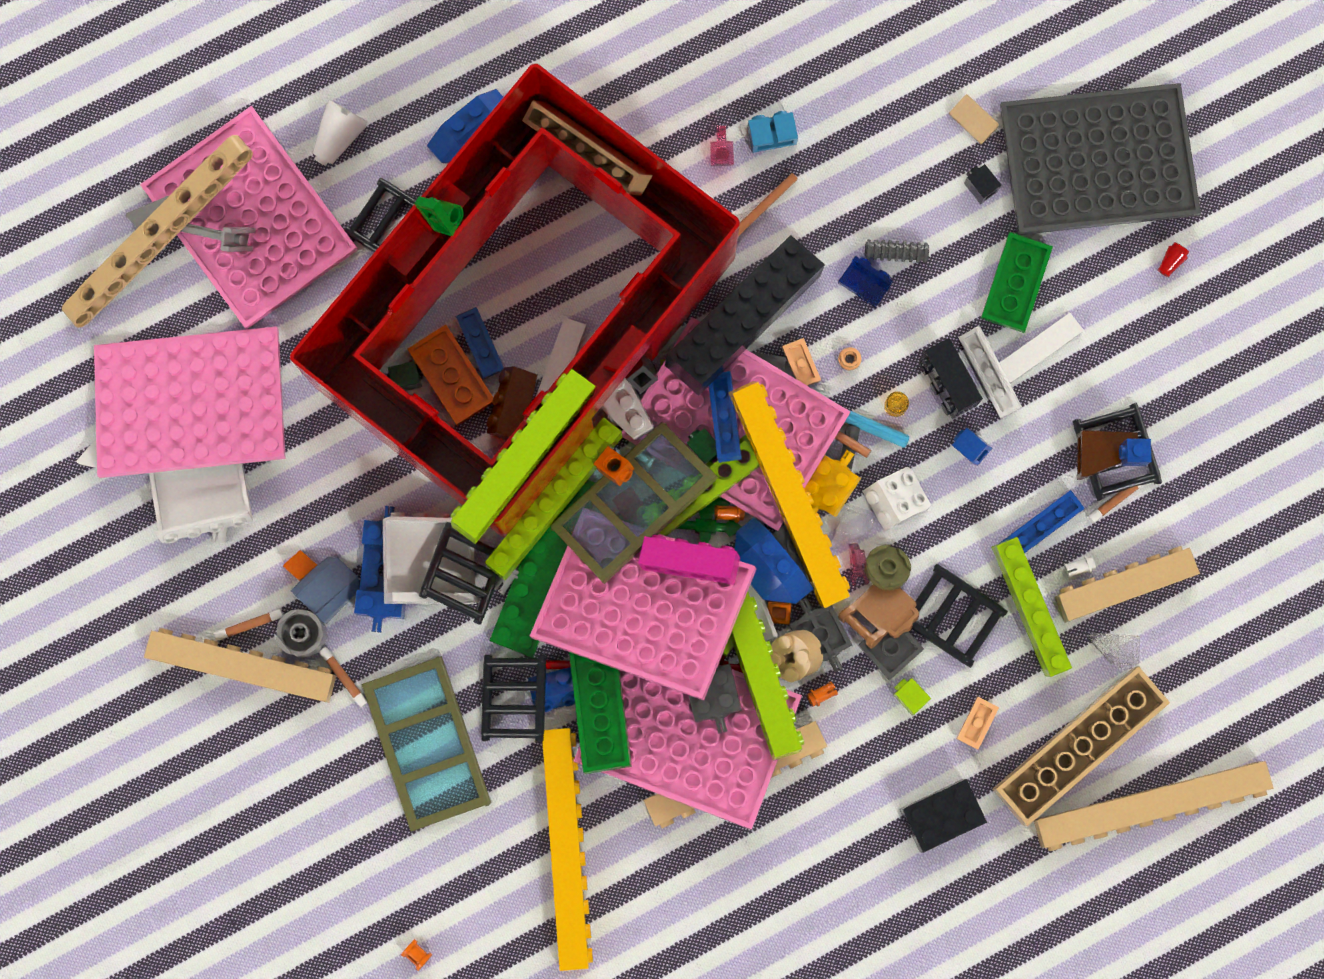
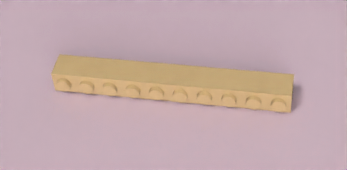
[1034,761,1274,851]

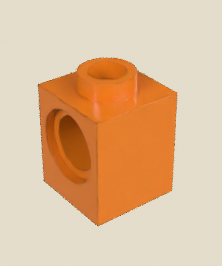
[594,446,634,487]

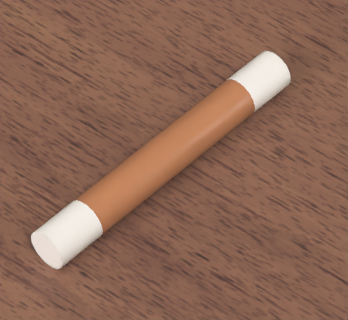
[1088,475,1144,523]
[214,608,283,641]
[319,647,368,708]

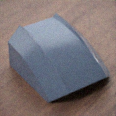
[291,557,360,624]

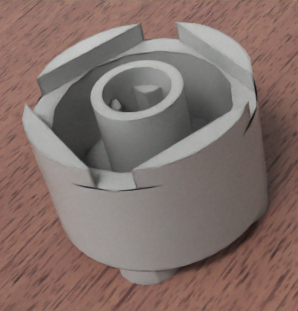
[276,609,328,658]

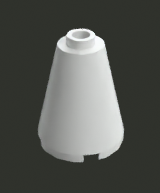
[312,100,368,166]

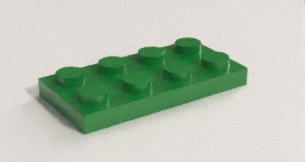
[980,232,1053,333]

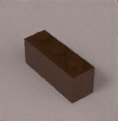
[487,366,538,440]

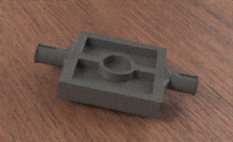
[789,597,852,673]
[689,664,742,734]

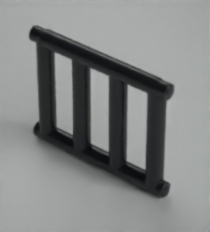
[344,178,417,252]
[1072,403,1162,501]
[419,522,499,625]
[912,564,1008,668]
[481,654,546,742]

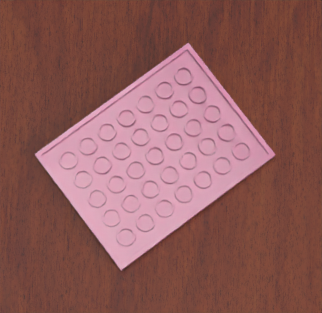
[140,106,358,330]
[622,317,851,531]
[94,326,286,478]
[530,508,756,700]
[574,664,802,830]

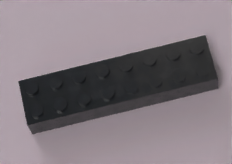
[664,235,825,396]

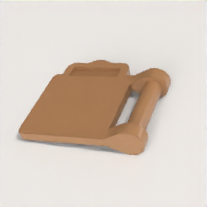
[838,585,919,649]

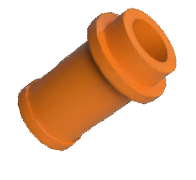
[714,505,745,523]
[806,681,838,707]

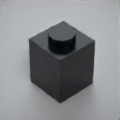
[964,164,1002,204]

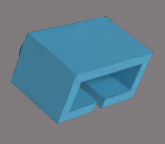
[747,111,798,153]

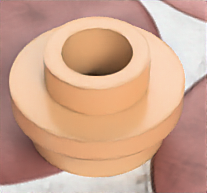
[838,347,861,371]

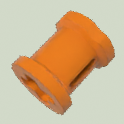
[401,939,432,971]

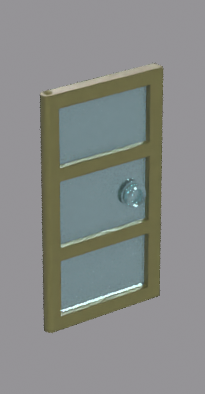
[550,422,718,584]
[362,656,491,832]

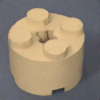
[770,630,823,682]

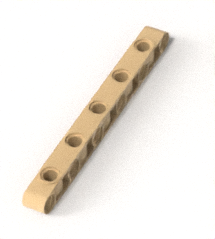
[62,135,253,328]

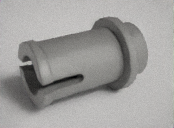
[494,569,519,595]

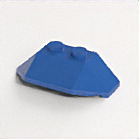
[427,89,503,163]
[735,517,814,604]

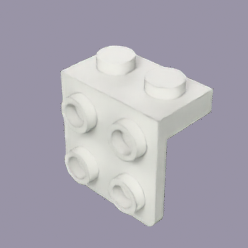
[862,467,930,531]

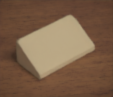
[949,94,999,145]

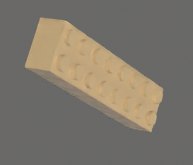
[992,666,1170,826]

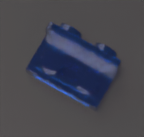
[838,256,893,308]

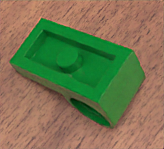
[414,196,463,236]

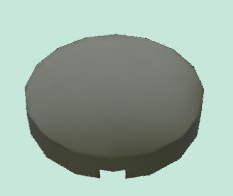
[864,545,911,591]

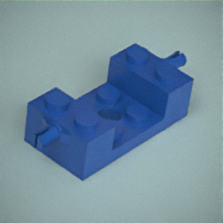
[354,506,406,633]

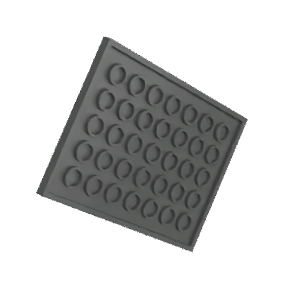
[1000,83,1201,235]

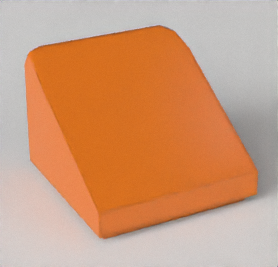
[283,550,317,581]
[767,600,791,624]

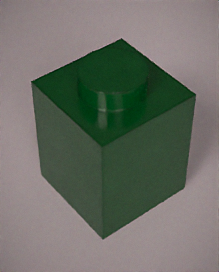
[386,361,422,391]
[687,428,717,464]

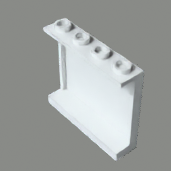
[149,463,253,543]
[383,512,481,604]

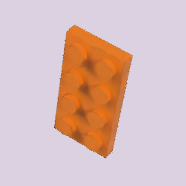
[407,324,493,426]

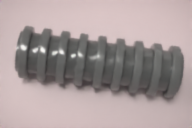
[865,239,929,263]

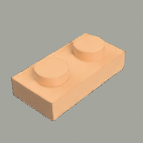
[782,338,821,386]
[956,697,999,750]

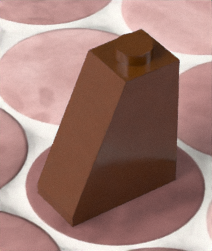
[1077,430,1138,480]

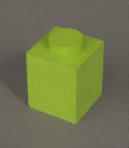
[893,678,931,715]

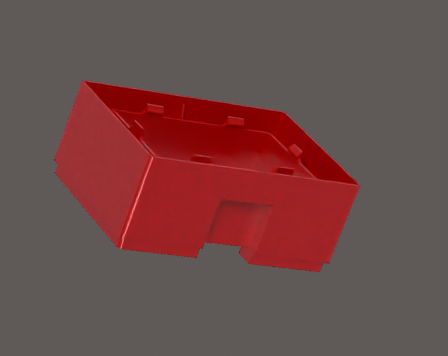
[290,64,740,538]

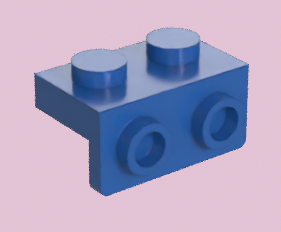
[528,667,575,712]

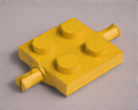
[804,449,861,517]

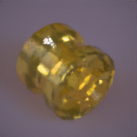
[884,392,909,417]

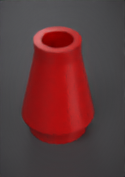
[1157,242,1189,278]

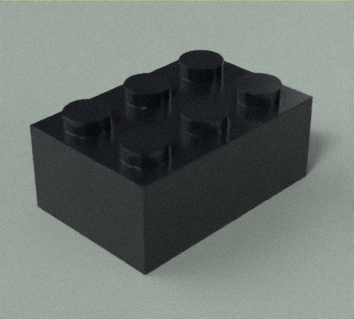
[919,338,983,419]
[899,779,987,853]

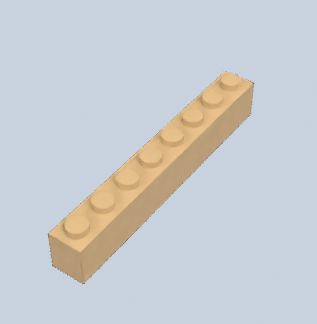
[144,628,336,703]
[643,721,828,829]

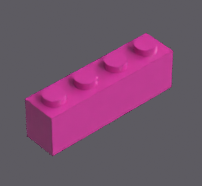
[638,535,740,585]

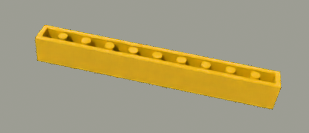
[728,381,850,608]
[543,728,593,971]

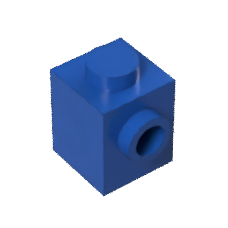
[952,428,993,466]
[1119,439,1151,466]

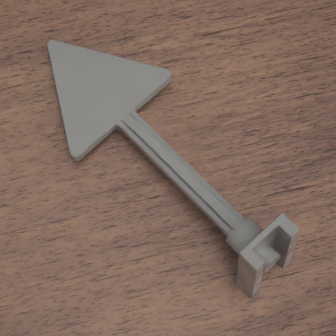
[126,196,256,252]

